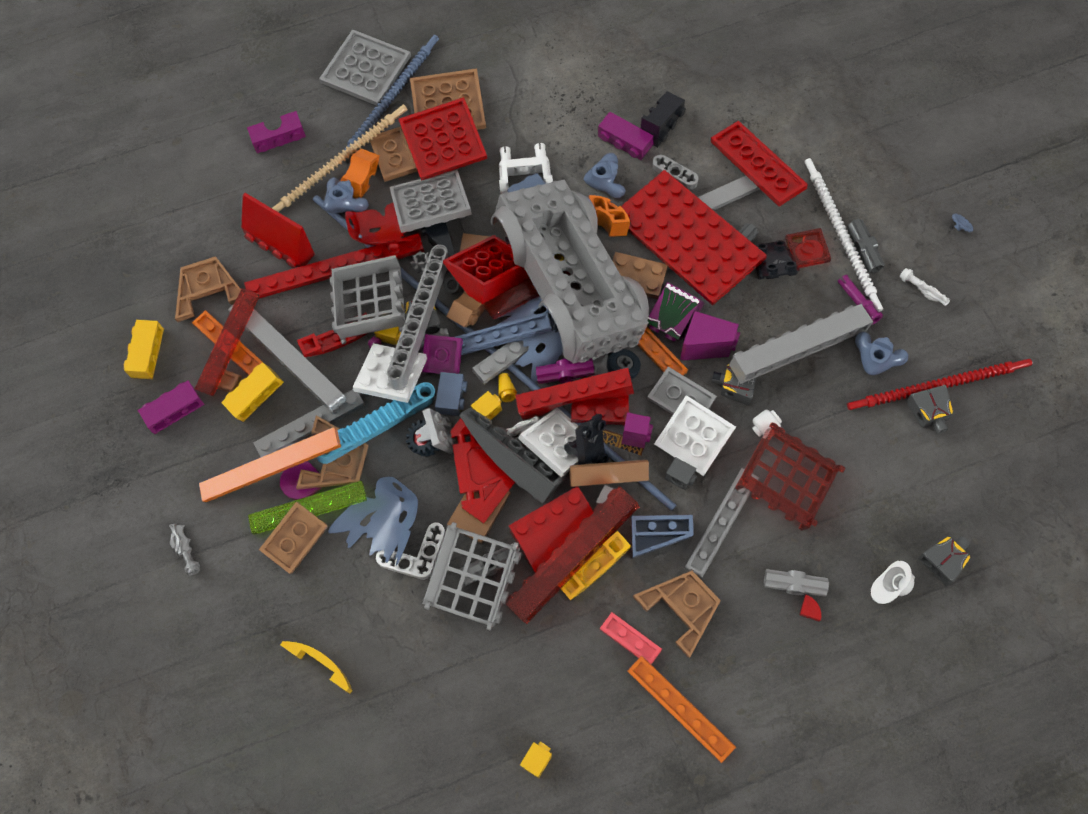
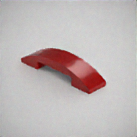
[297,313,367,357]

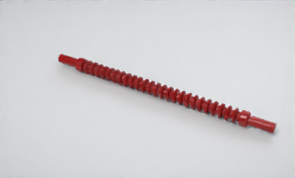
[847,359,1032,410]

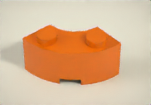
[340,148,380,198]
[589,195,630,237]

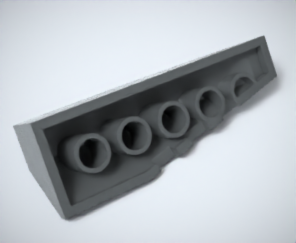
[460,408,569,503]

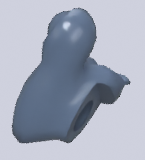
[583,153,626,198]
[324,177,369,213]
[855,332,908,375]

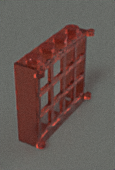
[735,422,845,531]

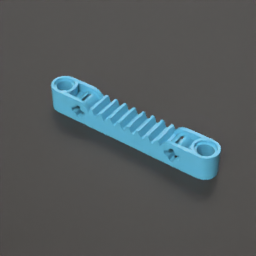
[316,382,435,464]

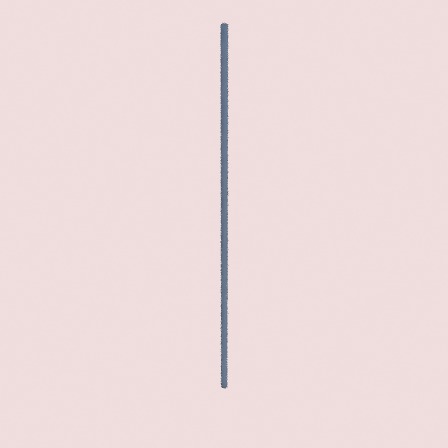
[313,195,677,511]

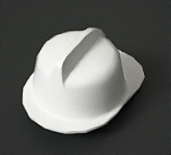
[871,561,915,604]

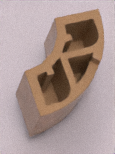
[446,292,493,327]

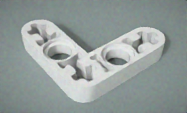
[376,523,446,580]

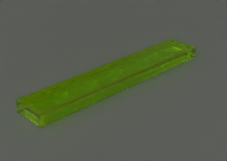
[248,481,367,535]

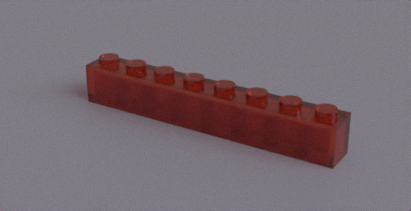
[506,486,639,624]

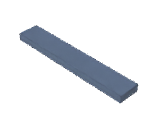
[455,311,553,355]

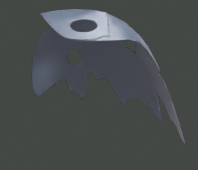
[490,296,563,383]
[328,477,418,566]

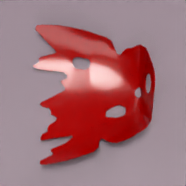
[345,203,419,245]

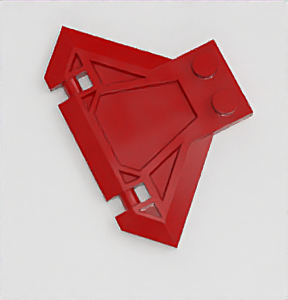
[450,418,525,524]

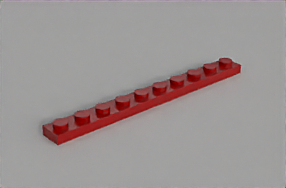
[244,233,424,301]

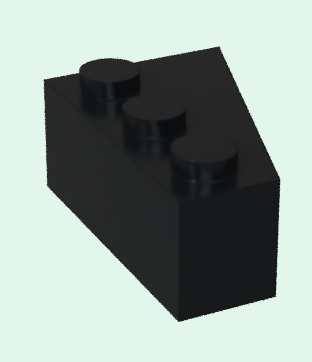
[641,91,686,148]

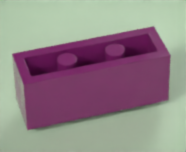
[598,112,654,160]
[138,380,205,435]

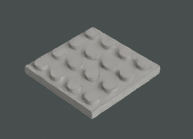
[319,29,411,106]
[389,170,472,233]

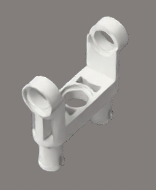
[499,143,553,194]

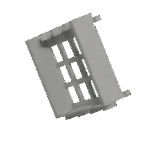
[330,255,406,344]
[422,522,522,631]

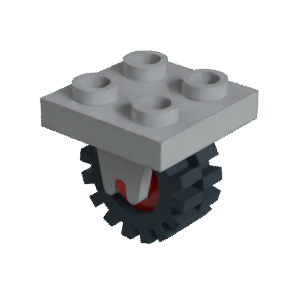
[406,408,456,457]

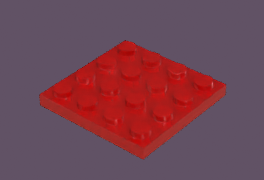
[399,97,487,181]

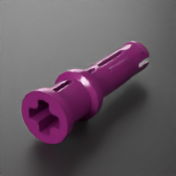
[838,275,883,325]

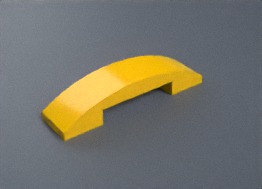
[558,531,631,600]
[280,641,353,694]

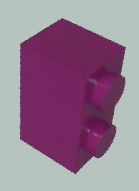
[621,412,653,448]

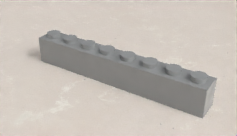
[729,304,873,384]

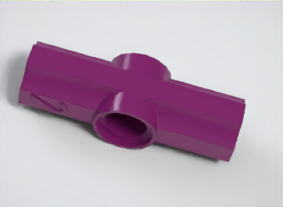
[536,358,595,384]

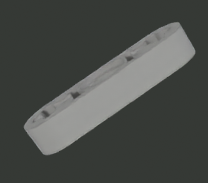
[652,155,698,190]

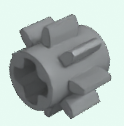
[410,251,429,273]

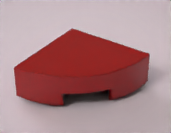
[800,594,821,622]

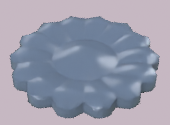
[952,213,973,232]

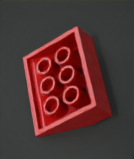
[241,193,315,268]
[443,235,530,304]
[509,486,608,582]

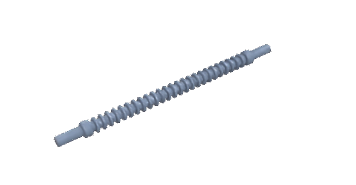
[343,35,439,162]

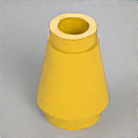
[498,373,517,402]

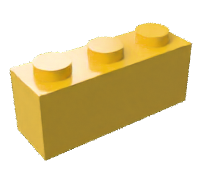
[124,320,164,379]
[221,362,284,422]

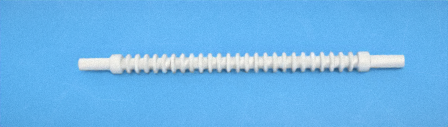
[805,158,883,312]

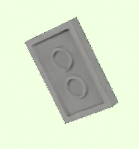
[647,367,717,415]

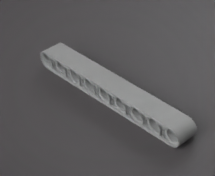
[387,245,449,390]
[228,298,347,413]

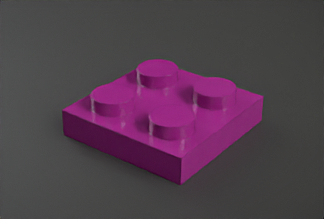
[422,334,463,374]

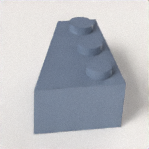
[631,515,694,558]

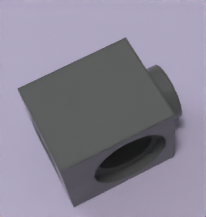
[665,457,697,490]

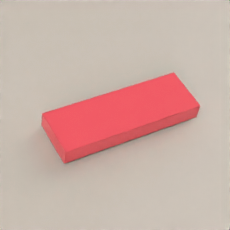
[600,612,662,665]

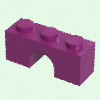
[247,111,306,153]

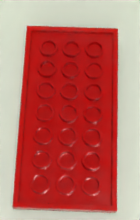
[621,170,767,305]

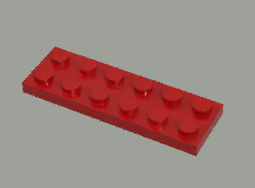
[711,121,808,207]

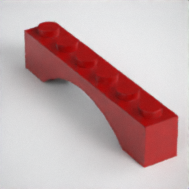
[515,368,634,420]

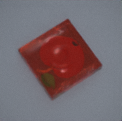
[785,228,831,268]

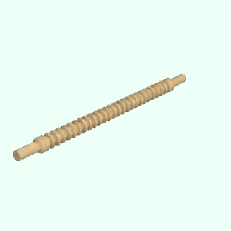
[272,104,408,212]

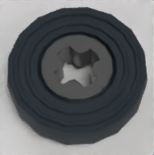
[606,349,641,380]

